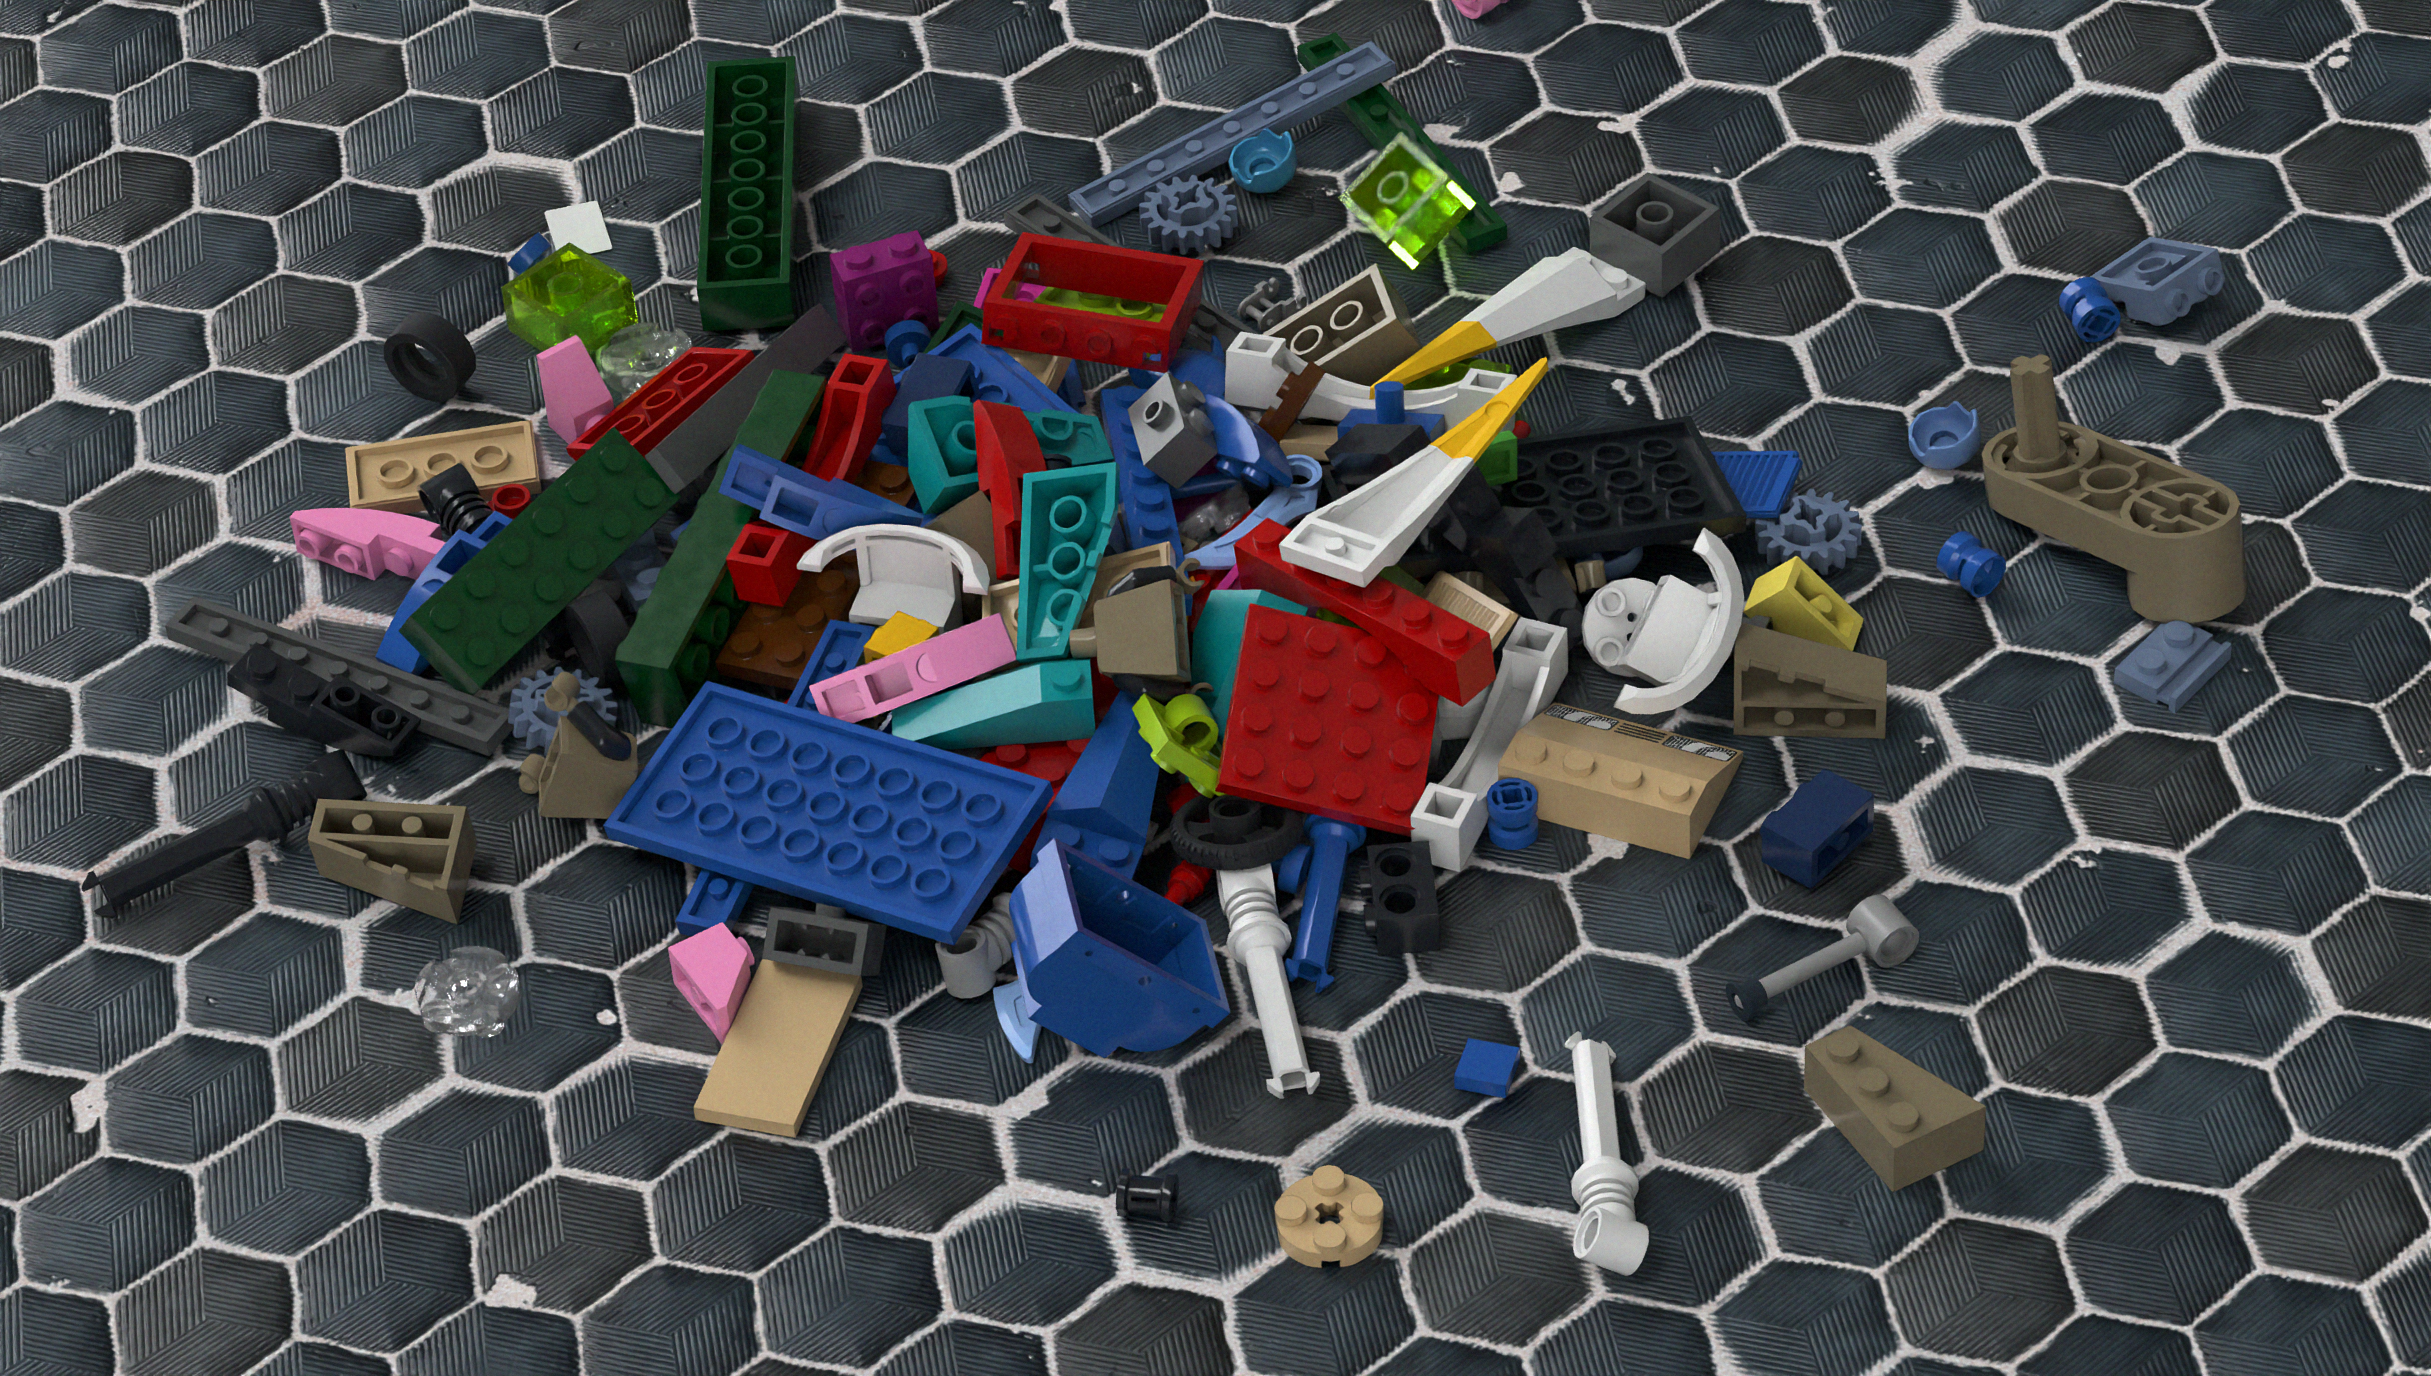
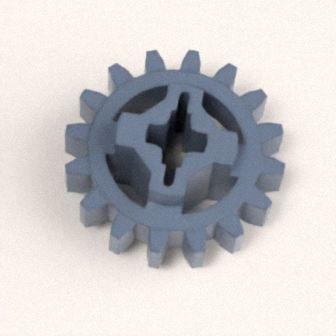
[1139,175,1238,255]
[1755,489,1862,575]
[508,667,618,756]

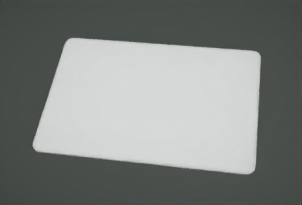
[545,201,612,260]

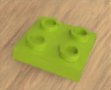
[1132,693,1227,798]

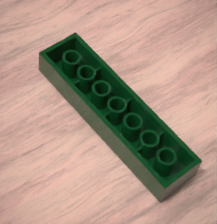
[697,56,801,331]
[615,369,827,728]

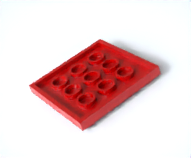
[1215,603,1439,837]

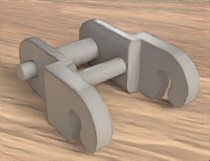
[1237,277,1307,332]

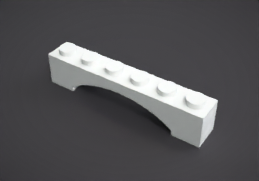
[1225,332,1517,433]
[1410,617,1568,872]

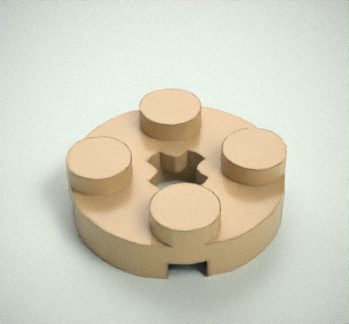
[1274,1165,1384,1268]

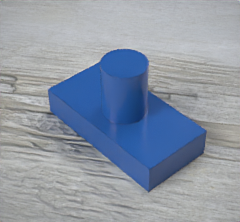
[1337,381,1445,442]

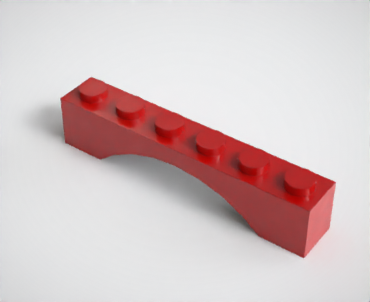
[725,353,897,607]
[1233,517,1496,707]

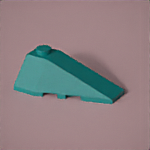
[908,395,1114,515]
[1016,462,1120,663]
[1184,590,1308,784]
[891,657,1096,750]

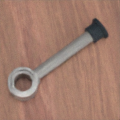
[1726,894,1919,1022]

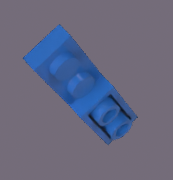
[1204,394,1293,489]
[718,444,924,551]
[375,511,513,676]

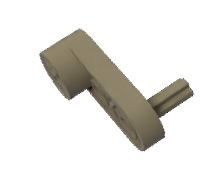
[1981,354,2248,624]

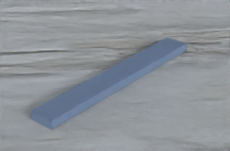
[1068,41,1397,229]

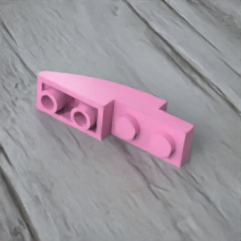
[290,508,446,581]
[809,612,1017,723]

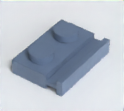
[2114,620,2232,714]

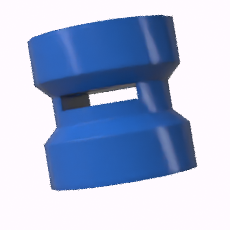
[2059,277,2121,343]
[1937,531,2006,598]
[1487,778,1538,850]

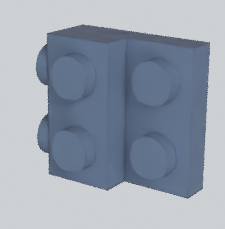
[2090,237,2226,326]

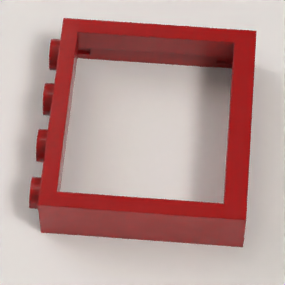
[981,232,1204,373]

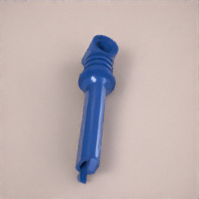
[1283,813,1367,993]

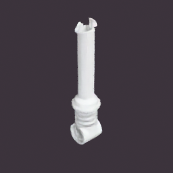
[1216,863,1320,1099]
[1565,1031,1649,1276]

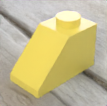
[1743,556,1864,651]

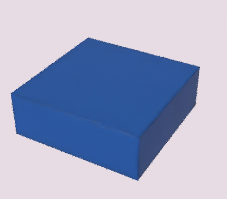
[1454,1038,1520,1098]

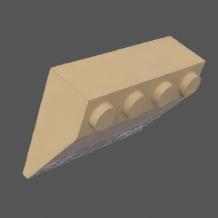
[1498,702,1743,859]

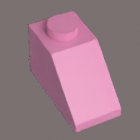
[536,335,614,444]
[668,922,754,1045]

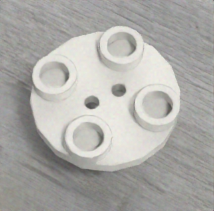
[1582,578,1656,677]

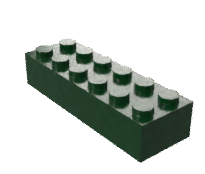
[399,427,682,696]

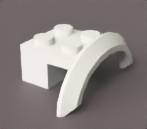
[797,524,990,635]
[1613,528,1744,714]

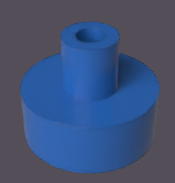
[507,232,556,280]
[884,320,931,368]
[1270,843,1313,896]

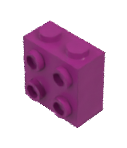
[829,230,940,353]

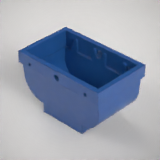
[1009,837,1231,1058]

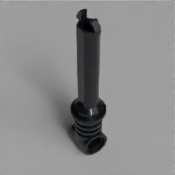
[417,463,574,661]
[81,749,368,919]

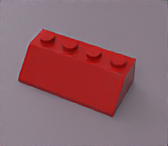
[566,347,755,461]

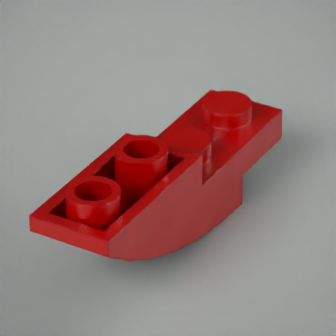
[973,400,1047,581]

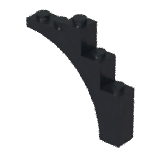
[1325,423,1585,651]

